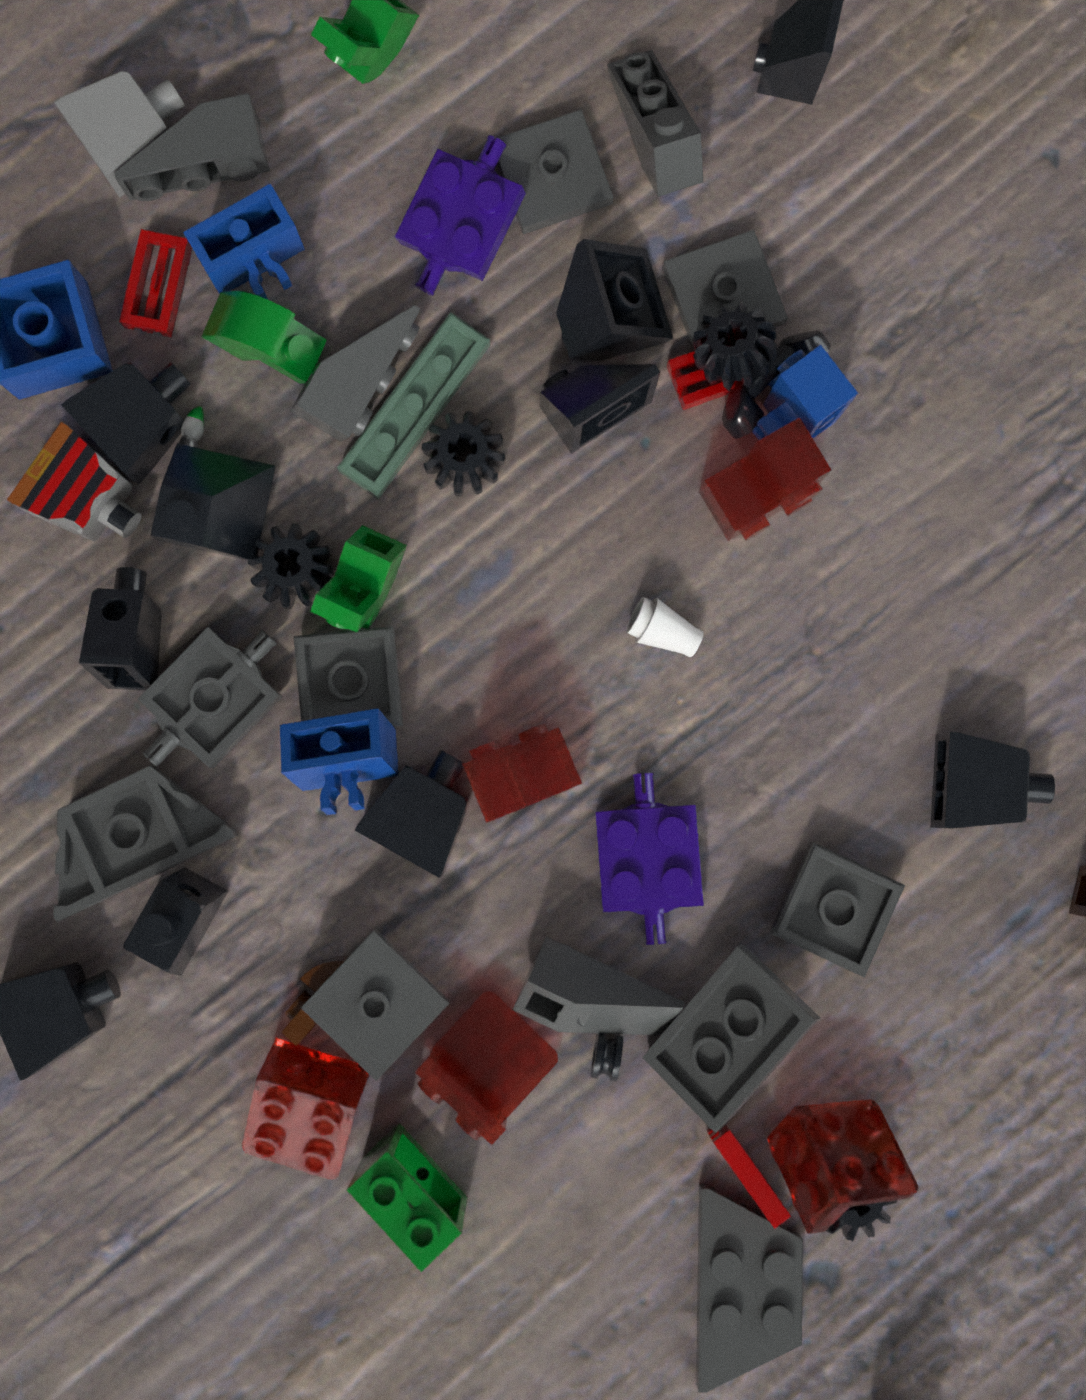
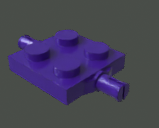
[395,135,526,296]
[595,773,704,945]

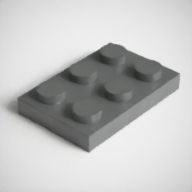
[642,945,820,1133]

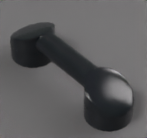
[722,330,831,439]

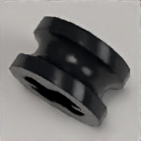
[591,1033,624,1082]

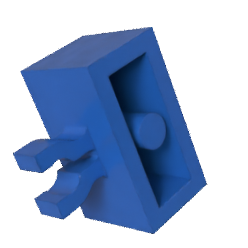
[183,183,305,299]
[752,345,858,450]
[280,708,399,815]

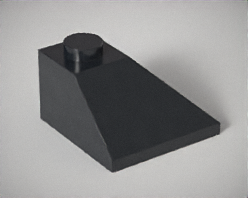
[752,0,844,105]
[556,239,674,361]
[540,364,660,454]
[151,443,276,560]

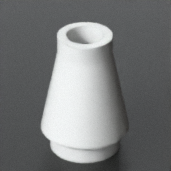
[626,597,704,658]

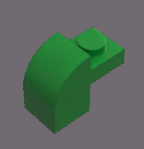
[311,0,419,84]
[201,291,327,384]
[310,525,407,633]

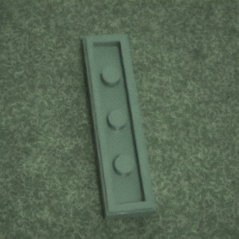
[337,312,491,500]

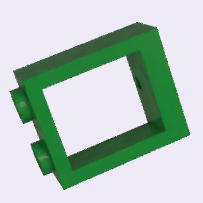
[347,1123,468,1272]

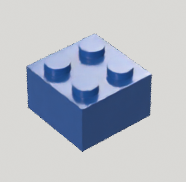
[0,259,113,400]

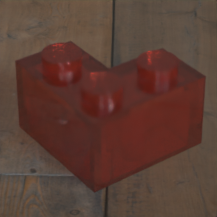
[699,417,831,541]
[462,723,582,823]

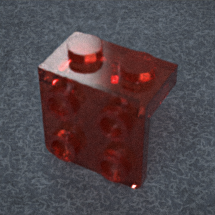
[415,991,558,1145]
[242,1038,370,1180]
[767,1099,918,1234]

